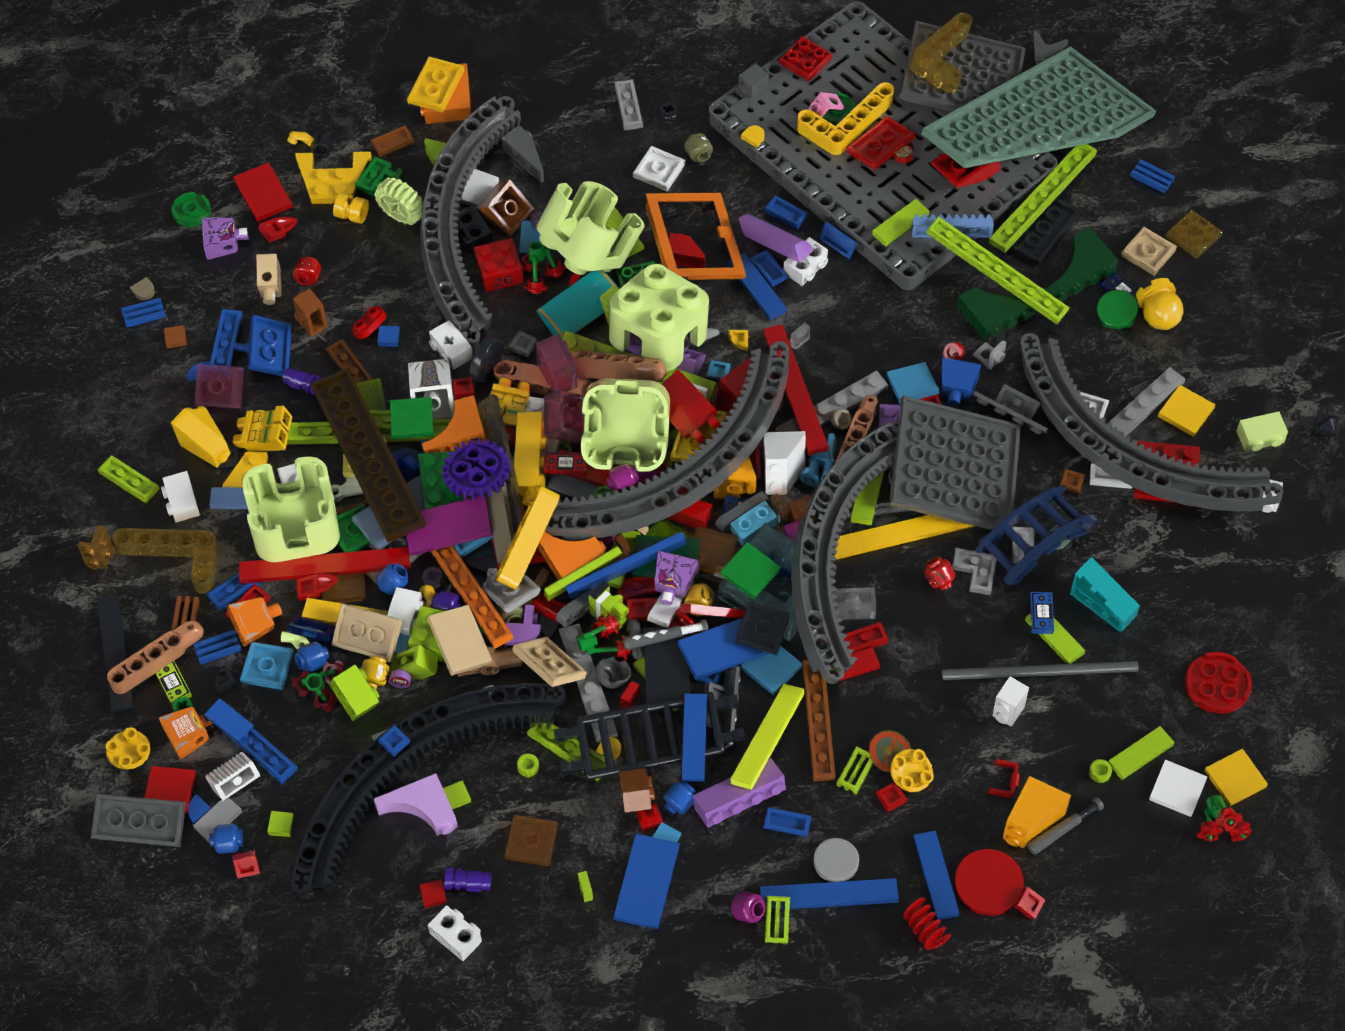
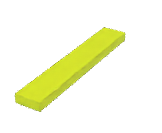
[730,684,804,790]

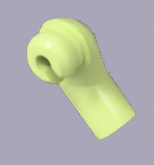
[281,631,309,650]

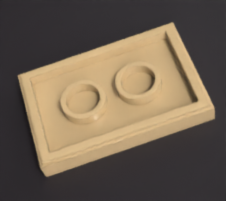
[331,603,403,662]
[427,605,492,675]
[512,637,587,687]

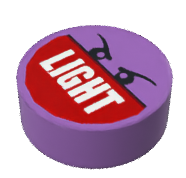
[388,670,411,689]

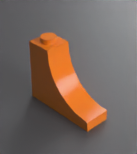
[420,63,471,124]
[422,395,486,453]
[537,531,607,580]

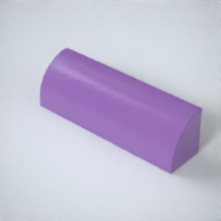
[739,214,813,263]

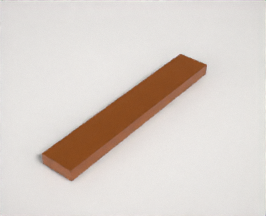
[802,659,835,781]

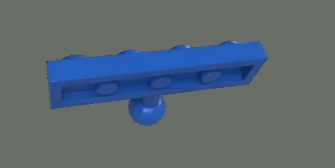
[207,309,249,382]

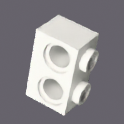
[784,237,828,286]
[428,905,482,961]

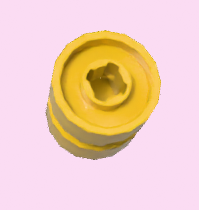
[333,192,369,224]

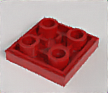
[779,36,833,82]
[144,766,196,814]

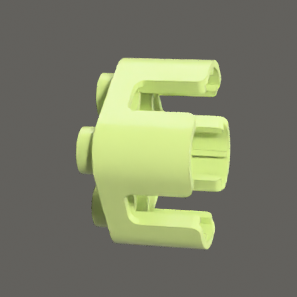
[536,181,644,275]
[609,264,709,371]
[581,378,670,471]
[243,457,340,562]

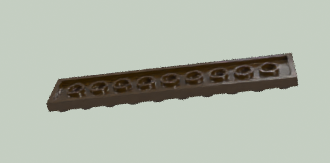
[310,368,427,543]

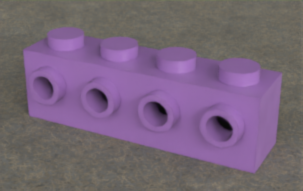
[693,758,786,828]

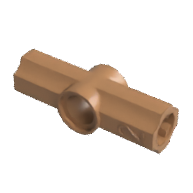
[458,647,522,677]

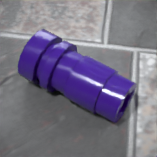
[283,368,323,396]
[444,867,492,893]

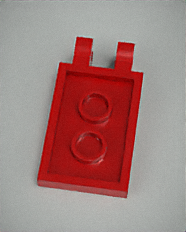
[661,369,721,445]

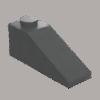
[502,125,544,183]

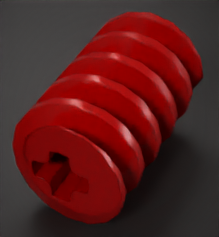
[903,897,951,950]

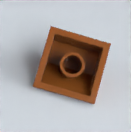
[476,180,534,236]

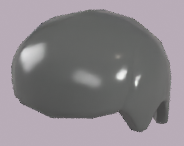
[596,657,631,689]

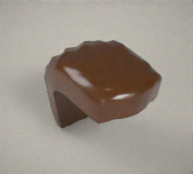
[612,534,632,564]

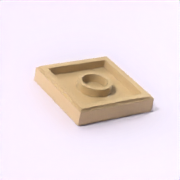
[1121,227,1177,275]

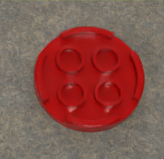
[1185,652,1252,714]
[955,849,1024,916]

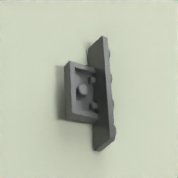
[973,384,1049,435]
[704,666,741,749]

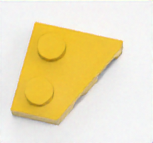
[223,452,268,488]

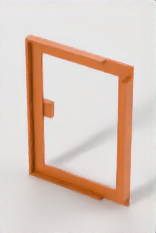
[646,193,746,280]

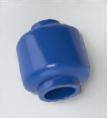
[376,563,408,595]
[295,642,329,673]
[663,781,696,814]
[209,824,243,854]

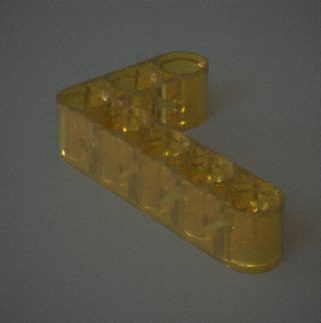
[910,13,973,93]
[112,528,219,594]

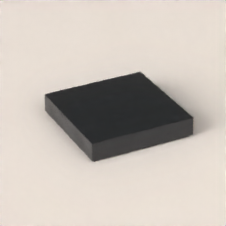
[735,601,791,656]

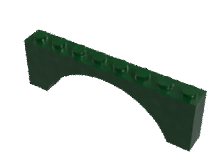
[957,227,1118,341]

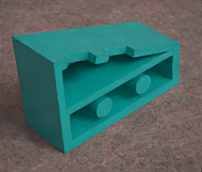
[1070,557,1140,633]

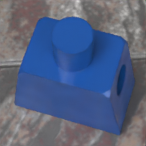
[941,358,981,407]

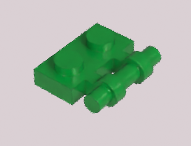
[355,157,404,196]

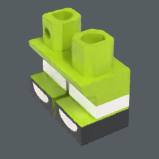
[589,581,629,630]

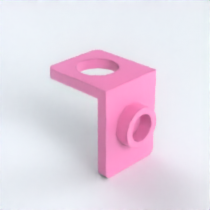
[807,92,844,117]

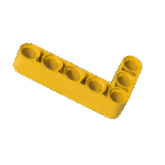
[797,82,894,155]
[495,485,560,590]

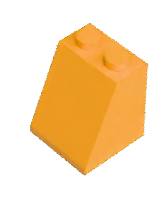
[1003,776,1071,848]

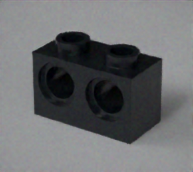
[457,205,493,252]

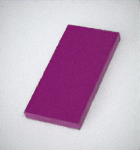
[407,495,493,556]

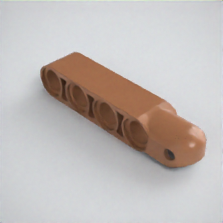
[571,351,667,382]
[494,360,593,404]
[835,395,878,463]
[107,621,204,694]

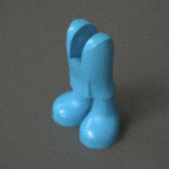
[800,433,836,487]

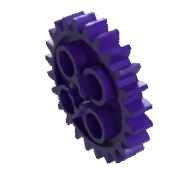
[442,438,511,500]

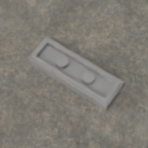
[614,79,643,130]

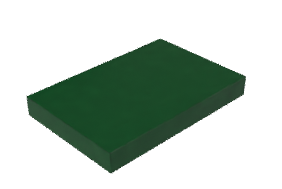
[632,535,700,581]

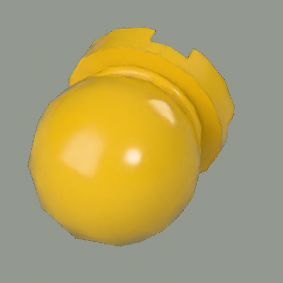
[1135,278,1184,330]

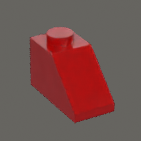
[669,233,705,268]

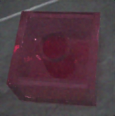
[536,334,579,397]
[195,364,244,408]
[544,390,585,444]

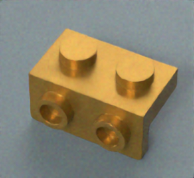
[78,525,115,569]

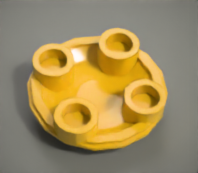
[106,727,151,770]
[890,749,934,792]

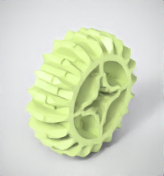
[374,177,423,225]

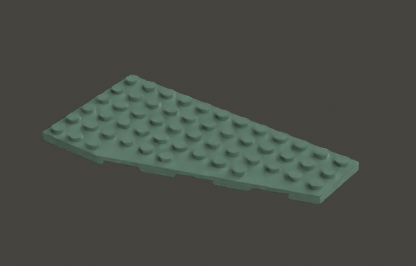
[921,47,1156,168]

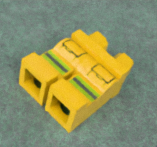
[481,377,530,431]
[233,405,292,452]

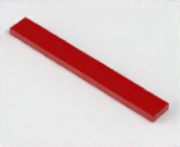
[763,324,829,455]
[239,547,411,584]

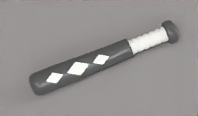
[622,619,708,650]

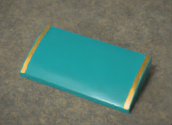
[536,270,618,344]

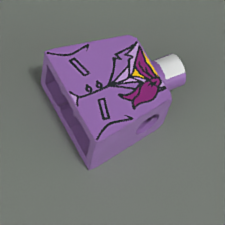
[202,218,249,260]
[655,551,699,605]

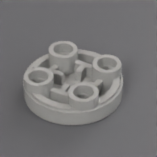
[814,838,859,882]

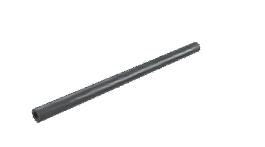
[941,661,1139,680]

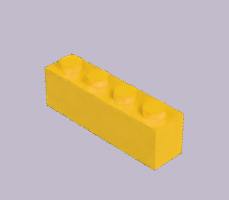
[513,411,549,496]

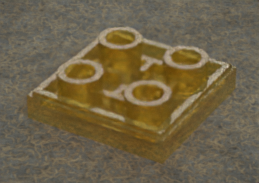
[1166,210,1223,259]

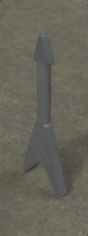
[1033,30,1068,66]

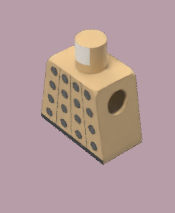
[256,254,282,305]

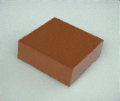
[164,325,187,349]
[1059,469,1085,495]

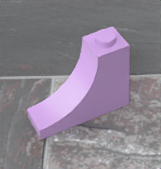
[374,774,458,836]

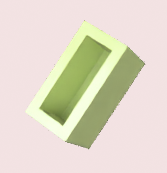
[1237,412,1288,452]

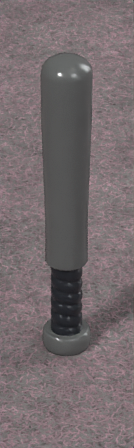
[1027,797,1104,855]

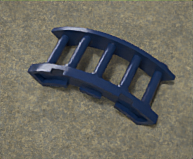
[975,486,1098,585]

